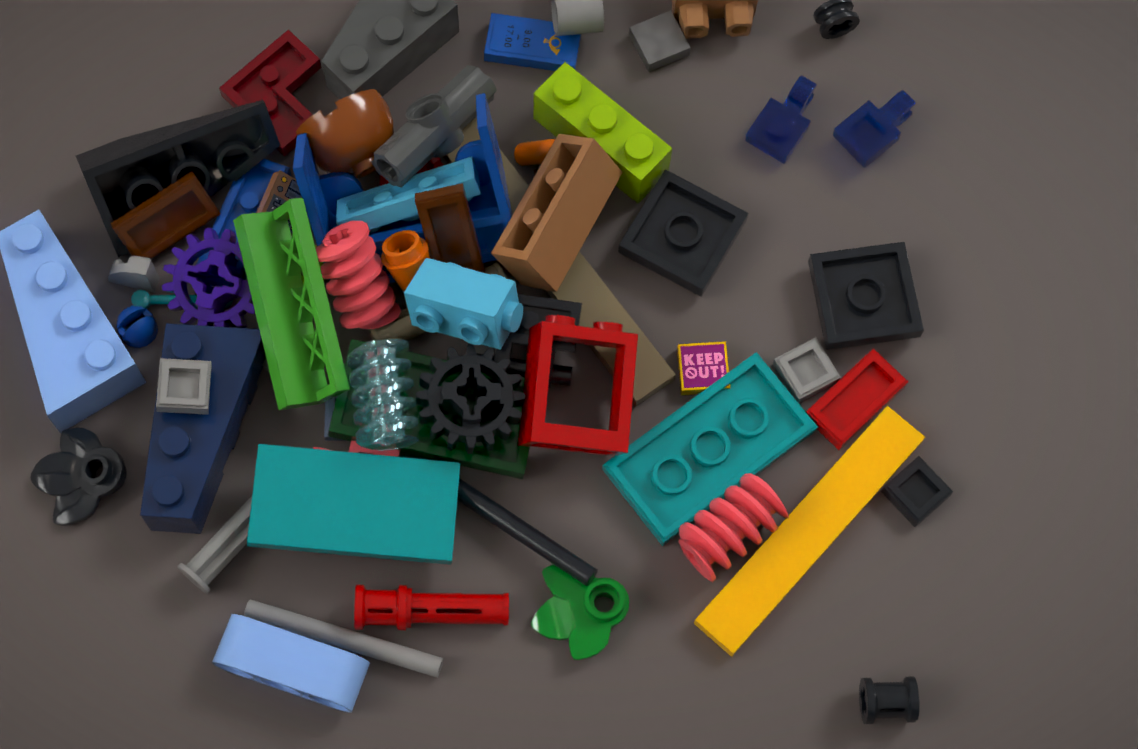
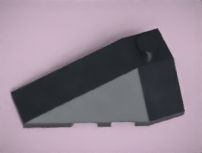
[76,100,281,257]

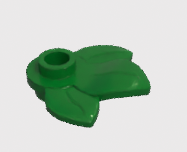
[531,565,629,660]

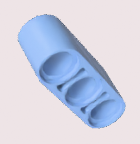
[212,614,370,712]

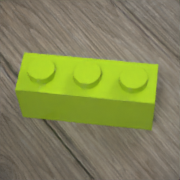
[533,62,672,204]

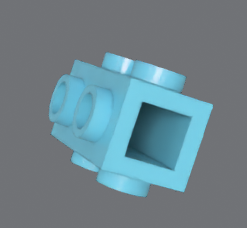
[404,258,523,350]

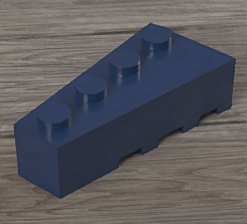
[140,323,266,534]

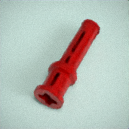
[354,584,509,631]

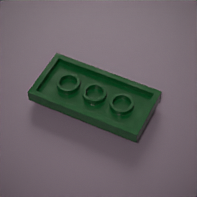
[328,339,530,479]

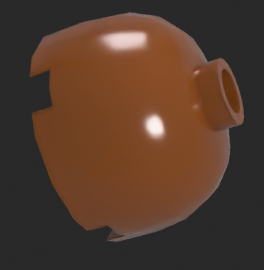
[296,89,394,178]

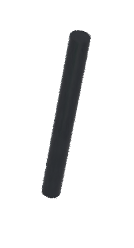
[457,478,598,586]

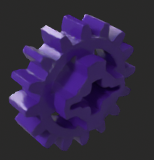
[162,228,256,328]

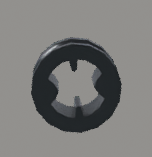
[813,0,860,39]

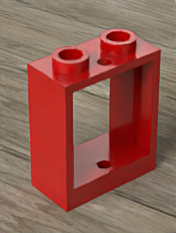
[518,315,638,457]

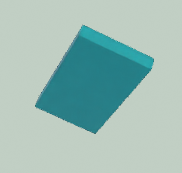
[602,352,818,546]
[247,444,460,565]

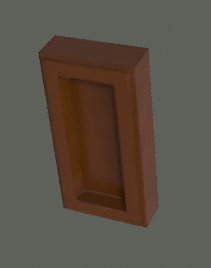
[111,172,221,259]
[415,183,485,273]

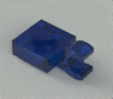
[745,75,817,164]
[833,90,916,168]

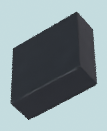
[881,456,953,527]

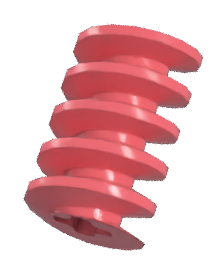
[316,220,401,329]
[678,473,789,583]

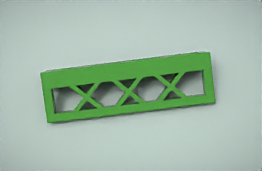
[233,198,350,410]

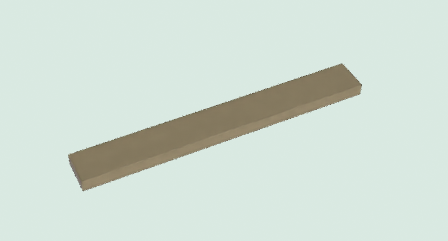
[443,118,676,407]

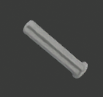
[177,496,252,594]

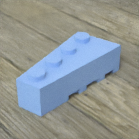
[0,209,146,433]

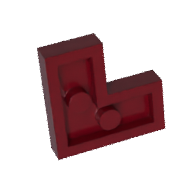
[219,29,322,157]

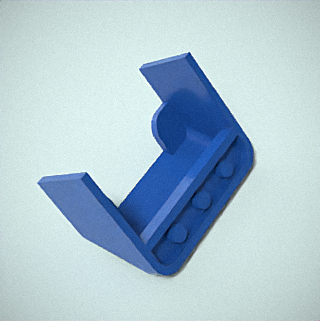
[293,93,513,283]

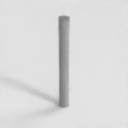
[244,599,444,678]

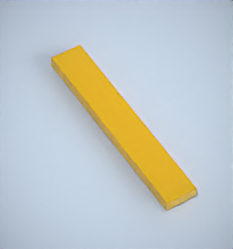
[694,405,925,657]

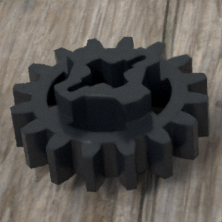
[415,344,525,454]

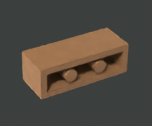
[491,134,623,292]

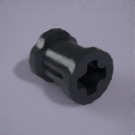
[859,676,920,724]

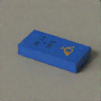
[484,13,582,71]

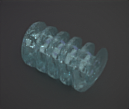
[347,339,419,451]

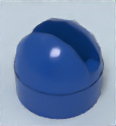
[116,305,158,348]

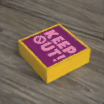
[677,341,730,395]

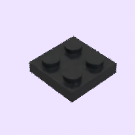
[618,169,749,297]
[808,242,924,350]

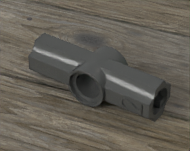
[371,65,497,187]

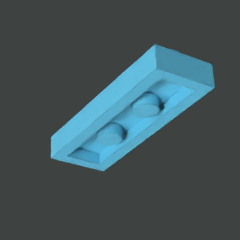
[336,156,481,235]

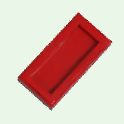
[806,348,909,450]

